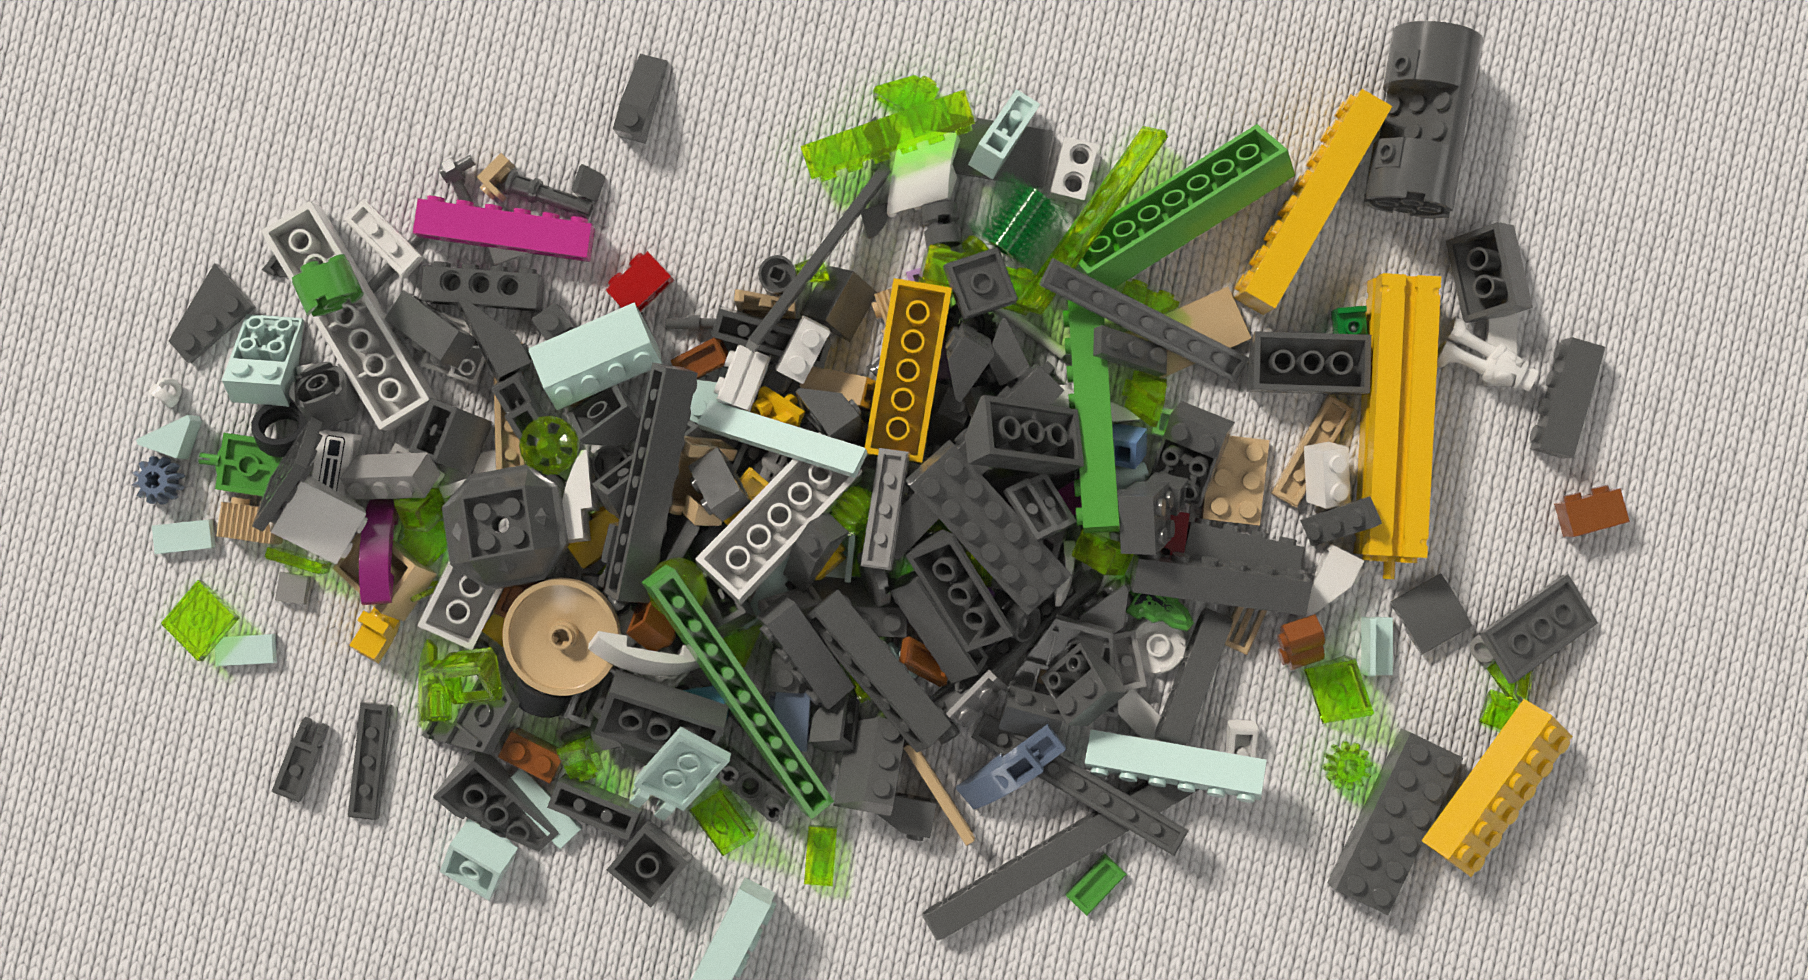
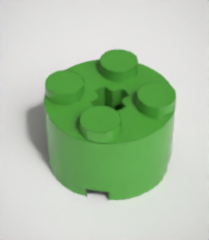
[292,254,364,317]

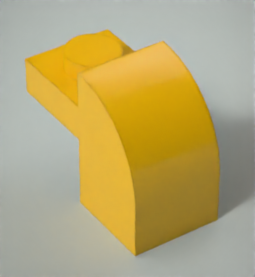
[349,607,400,664]

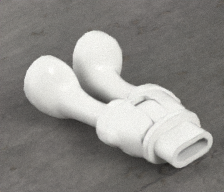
[1437,317,1539,391]

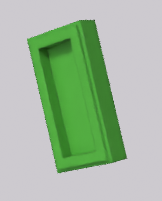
[1065,853,1127,916]

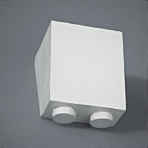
[269,475,368,564]

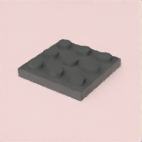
[252,417,323,532]

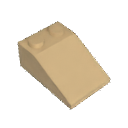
[333,533,437,621]

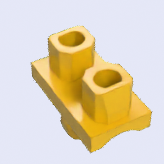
[750,386,805,428]

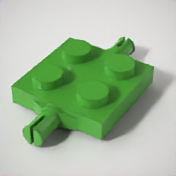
[198,433,282,496]

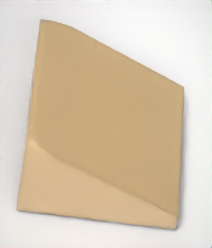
[683,495,722,526]

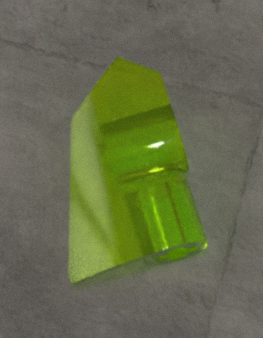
[417,639,457,728]

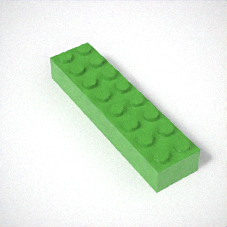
[1062,124,1295,289]

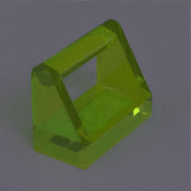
[433,647,502,705]

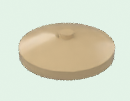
[503,578,621,696]

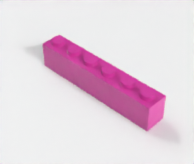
[413,195,595,262]

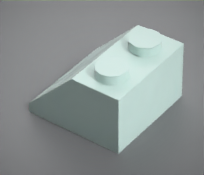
[440,819,518,901]

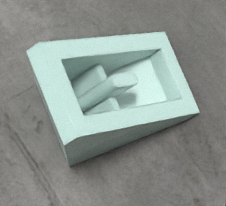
[136,415,202,459]

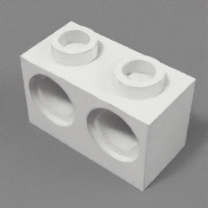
[1049,136,1101,206]

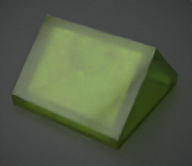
[1304,655,1374,724]
[689,784,759,856]

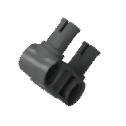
[716,746,791,822]

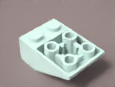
[222,314,304,406]

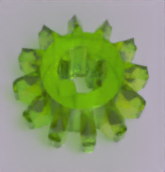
[830,485,872,537]
[1322,741,1373,791]

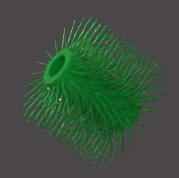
[967,171,1074,273]

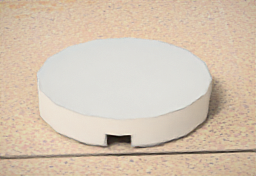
[1133,619,1186,674]

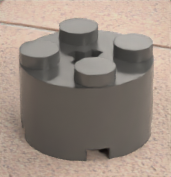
[289,362,360,431]

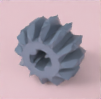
[132,456,185,504]

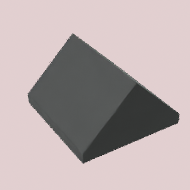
[800,265,878,342]

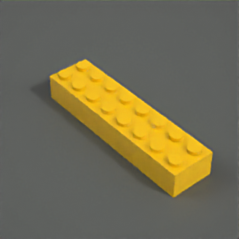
[1234,89,1392,315]

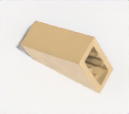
[800,366,876,412]

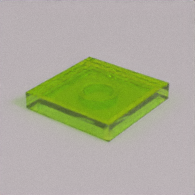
[160,580,240,661]

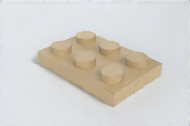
[1201,436,1270,526]

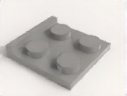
[946,670,1009,727]

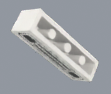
[309,430,363,500]

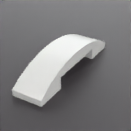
[588,631,700,676]

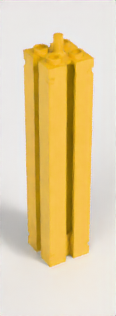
[1353,273,1442,579]

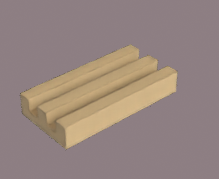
[1225,606,1267,655]

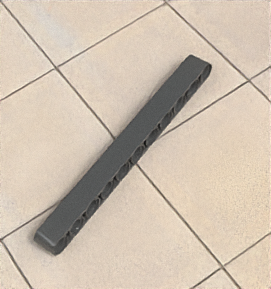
[922,780,1200,941]

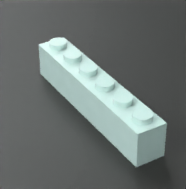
[1085,729,1267,803]

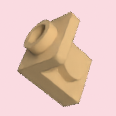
[477,153,515,202]

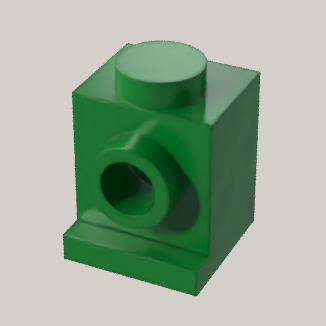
[1331,305,1368,335]

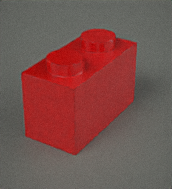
[605,251,675,312]

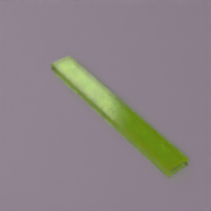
[1016,126,1168,315]

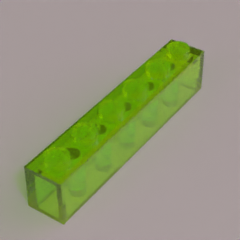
[800,89,978,182]

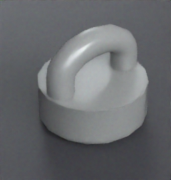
[1470,635,1494,663]

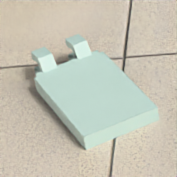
[629,727,731,821]

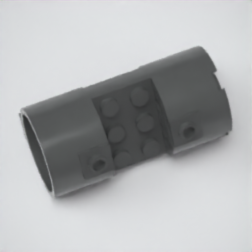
[1364,21,1483,219]

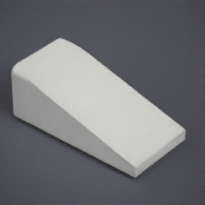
[1226,720,1259,758]

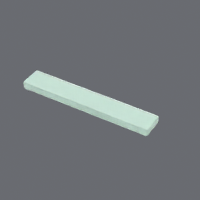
[697,400,868,478]

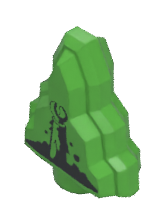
[1126,590,1194,632]

